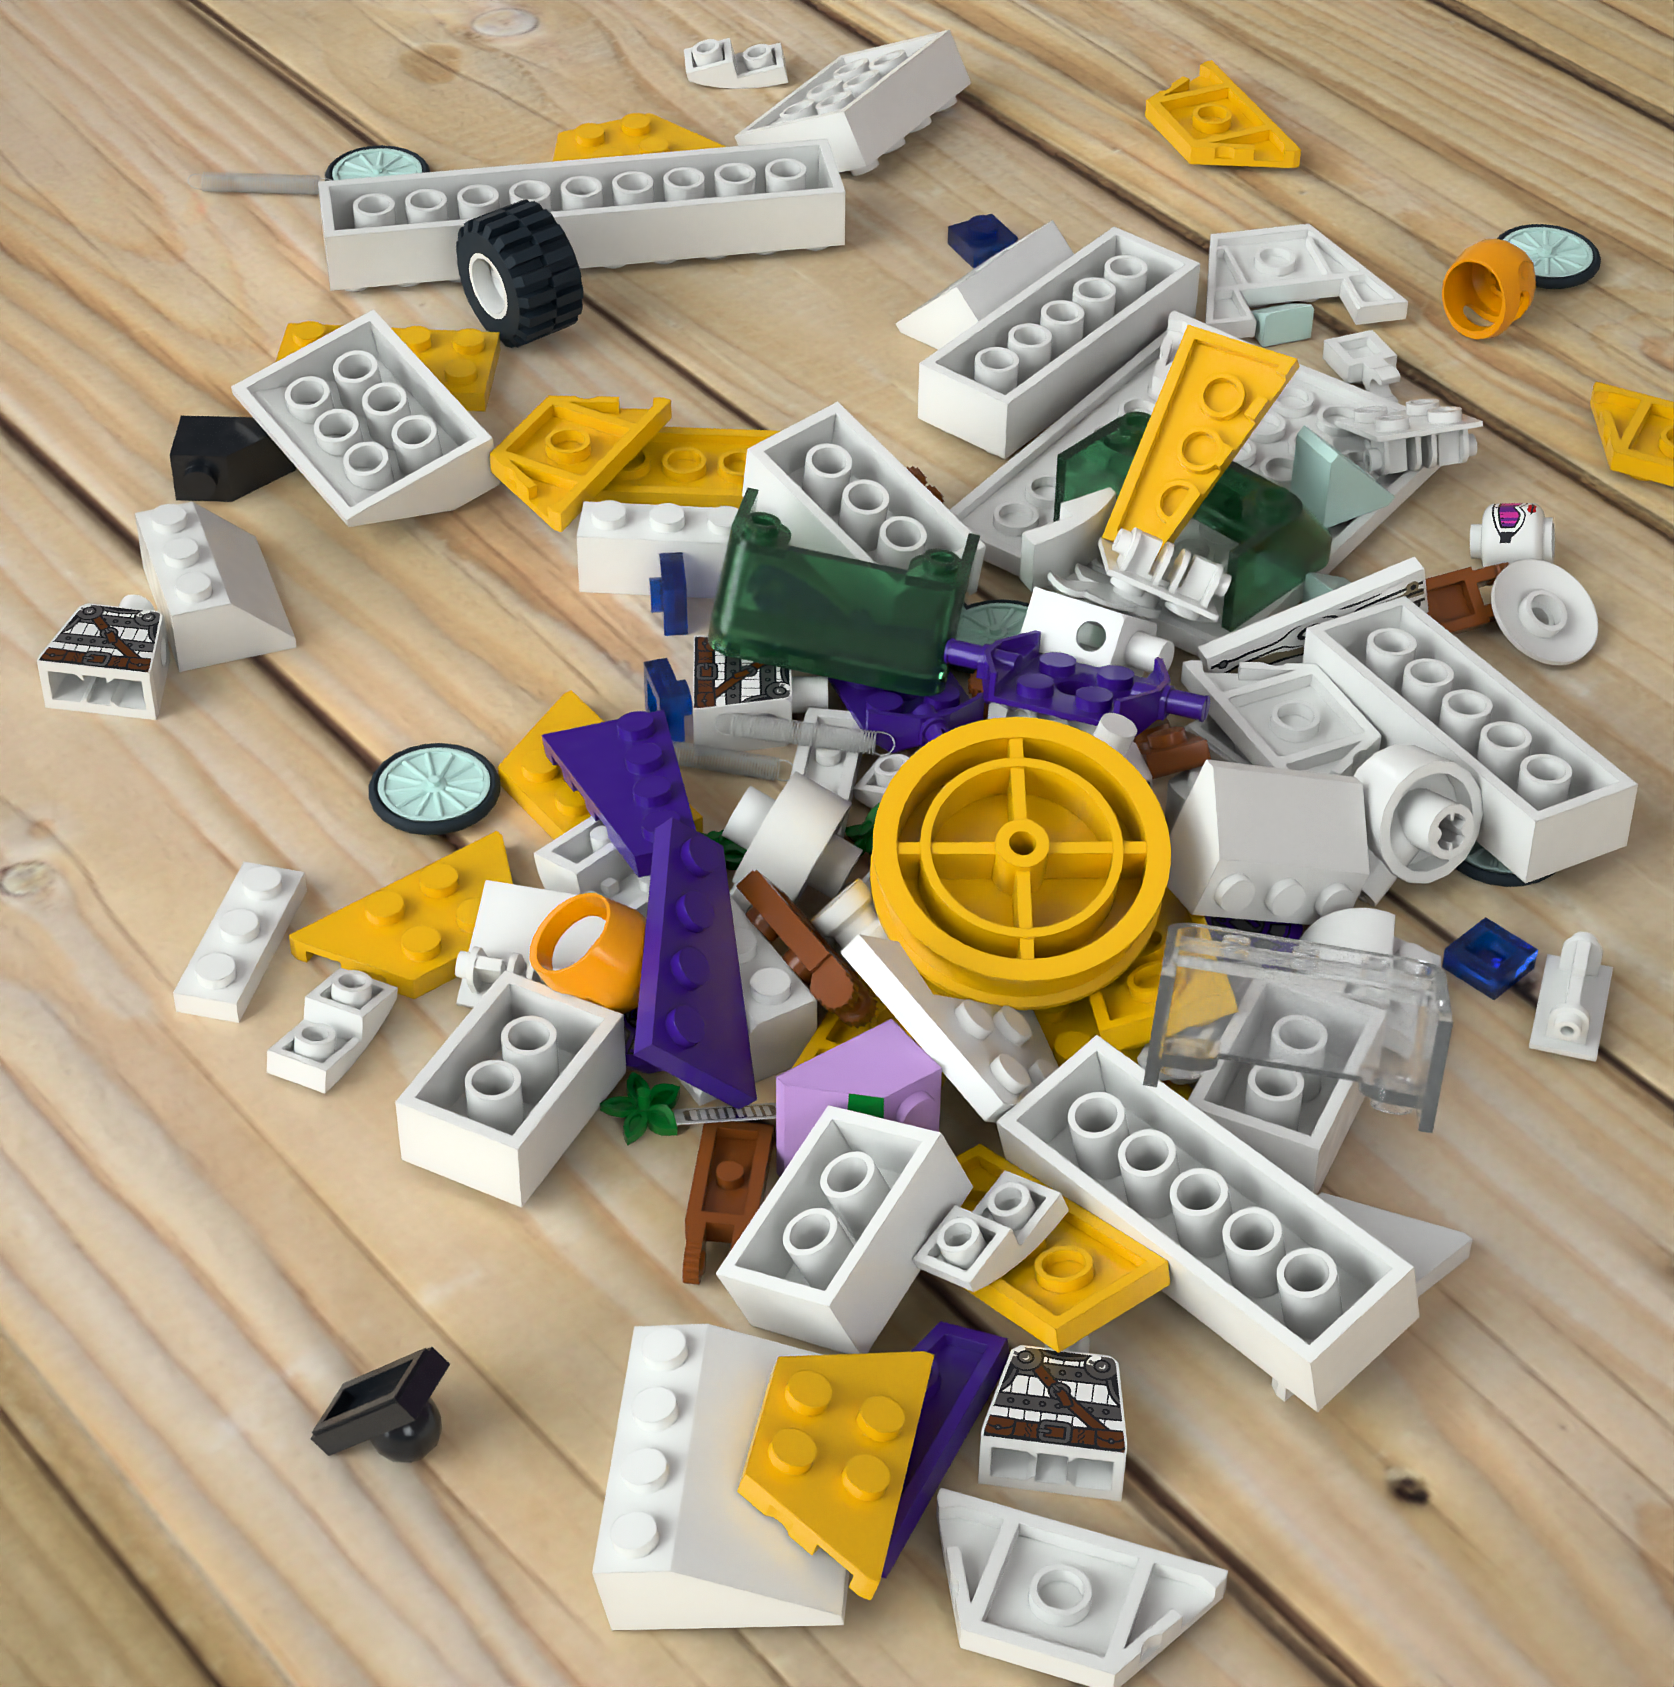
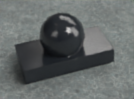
[310,1347,450,1463]

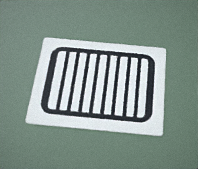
[673,1103,776,1125]

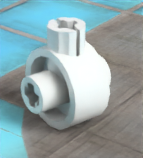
[1353,744,1483,907]
[722,771,863,940]

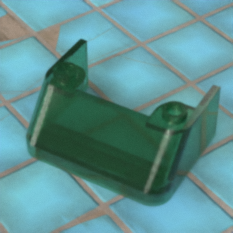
[1053,411,1332,632]
[707,487,980,696]

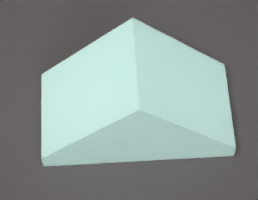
[1289,425,1395,530]

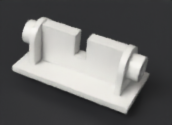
[1529,932,1613,1062]

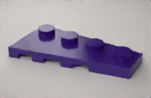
[542,710,696,878]
[633,817,757,1110]
[881,1321,1010,1578]

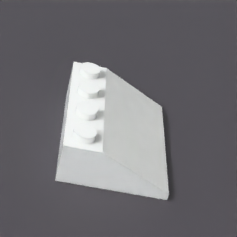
[734,30,971,176]
[231,309,502,527]
[592,1324,849,1631]

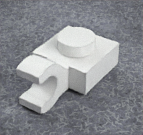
[1323,330,1401,403]

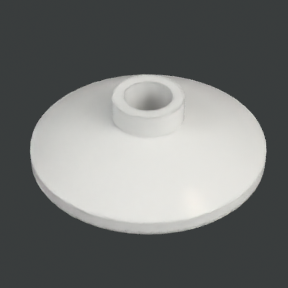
[1491,559,1598,665]

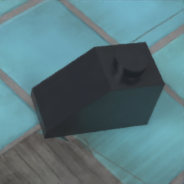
[170,415,297,502]

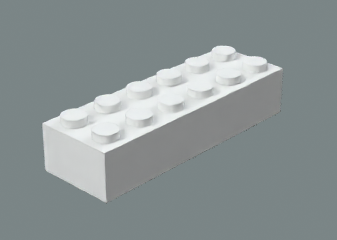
[918,227,1200,459]
[1302,596,1638,884]
[996,1035,1420,1412]

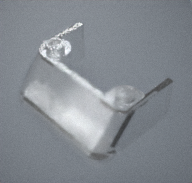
[1143,923,1453,1133]

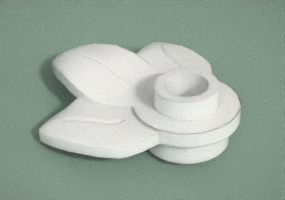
[1047,563,1162,619]

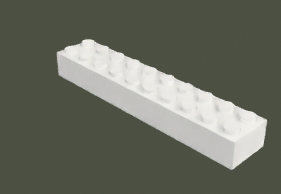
[318,139,846,292]

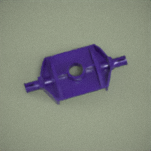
[823,609,984,753]
[944,630,1210,737]

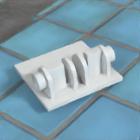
[1335,399,1483,476]
[1098,527,1231,621]
[455,880,606,1008]

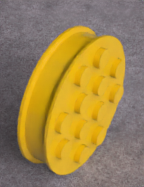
[870,717,1171,1010]

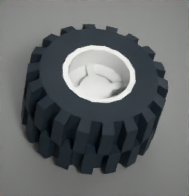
[456,199,584,348]

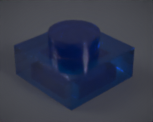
[947,214,1018,268]
[649,552,688,636]
[643,658,693,744]
[1442,917,1538,1000]

